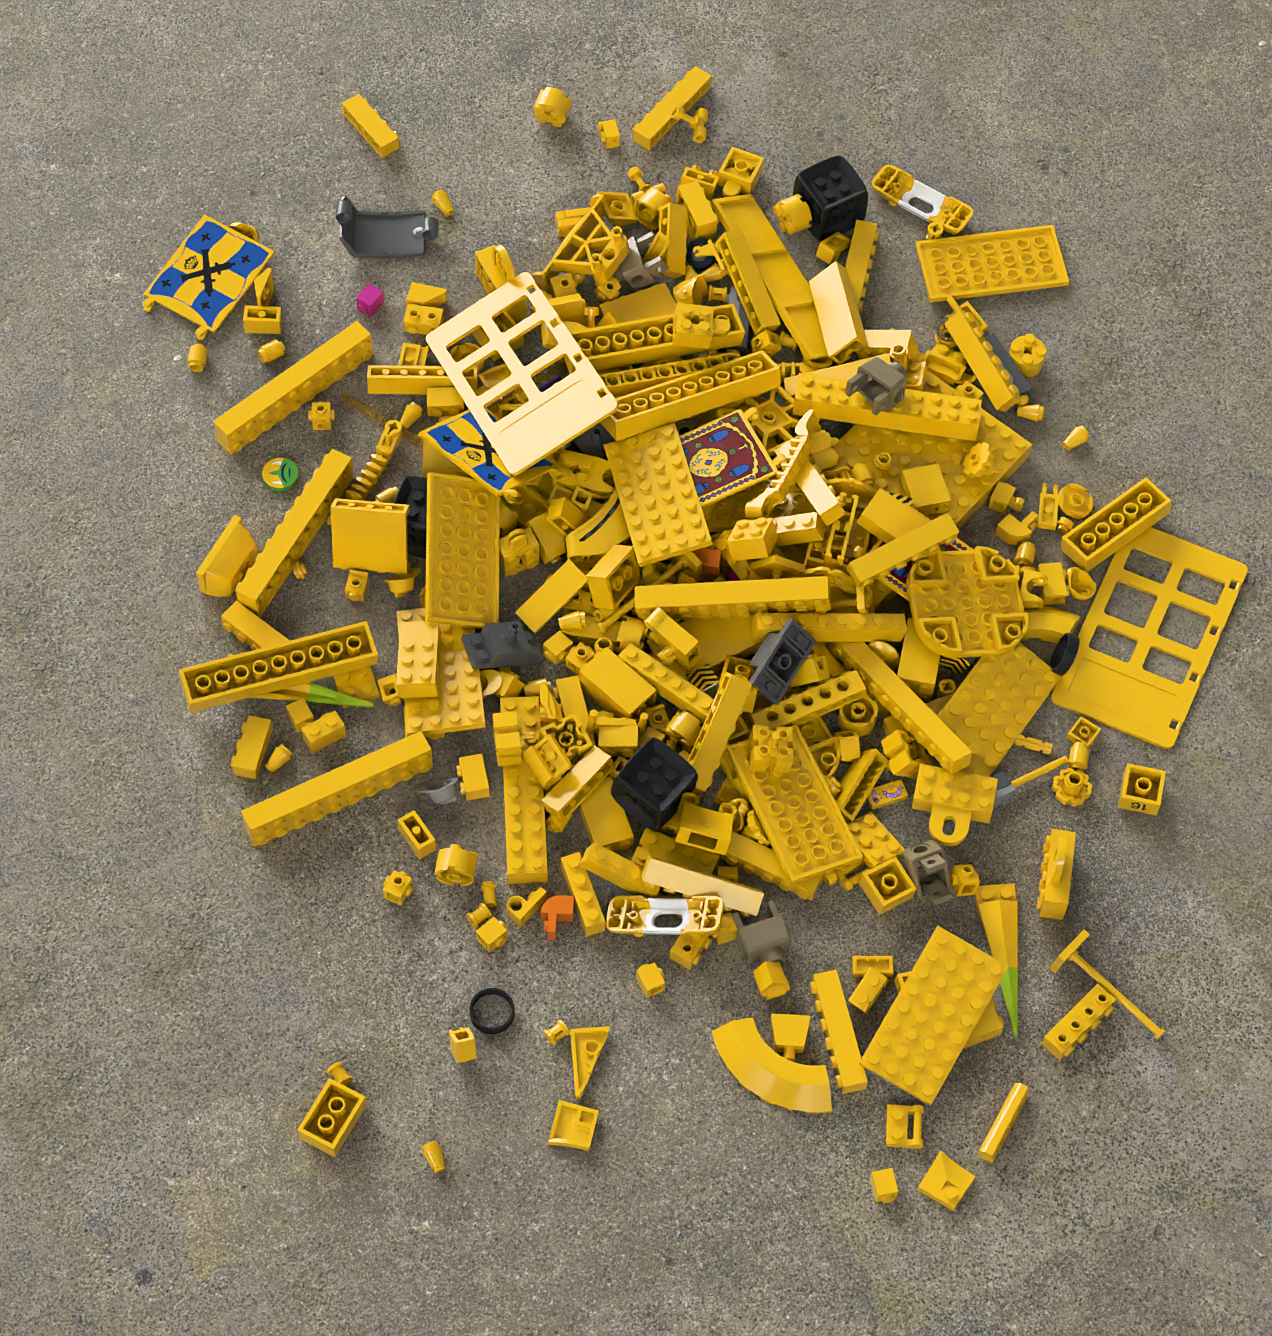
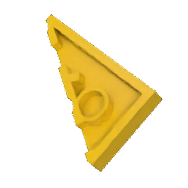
[570,1026,610,1100]

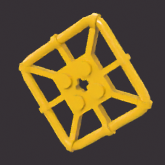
[715,386,821,457]

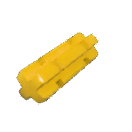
[1014,734,1053,754]

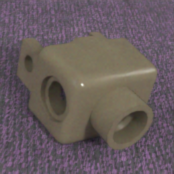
[612,232,669,290]
[845,357,907,415]
[903,840,953,905]
[732,900,791,965]

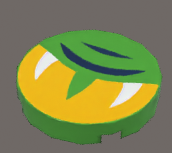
[261,457,299,492]

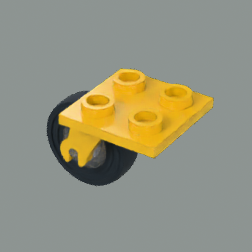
[686,238,731,277]

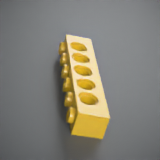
[751,670,866,731]

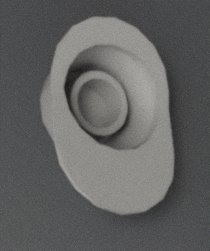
[414,778,458,804]

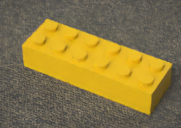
[1061,477,1172,572]

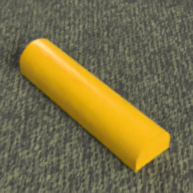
[978,1083,1029,1163]

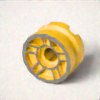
[934,322,957,349]

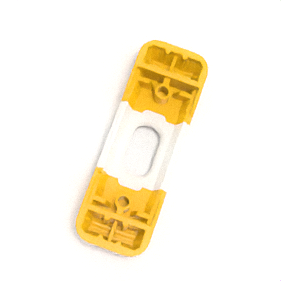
[872,165,973,235]
[605,896,724,938]

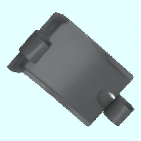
[336,196,439,259]

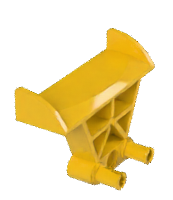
[532,194,630,294]

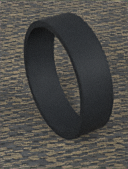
[1050,633,1080,676]
[469,988,515,1034]

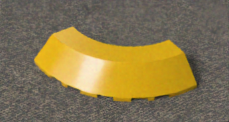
[973,606,1081,660]
[712,1017,832,1114]

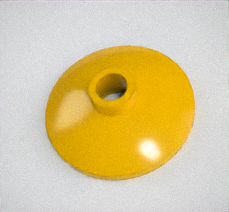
[867,641,900,671]

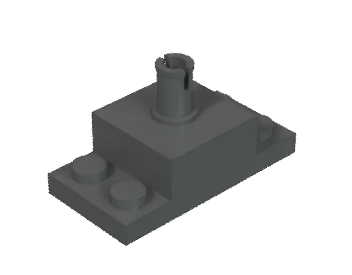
[565,422,616,461]
[749,618,816,705]
[461,621,544,669]

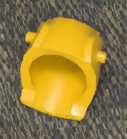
[673,274,709,305]

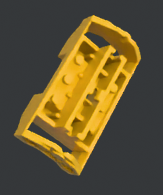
[801,478,877,595]

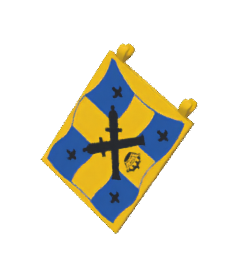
[142,214,275,341]
[418,408,564,504]

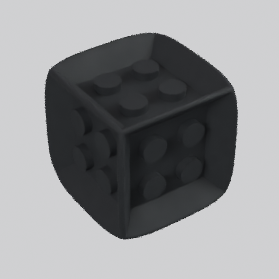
[793,156,868,241]
[393,476,427,559]
[611,737,698,832]

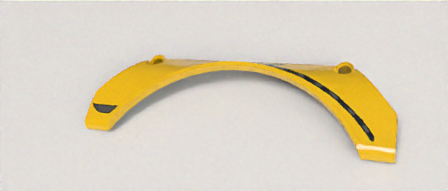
[541,321,633,564]

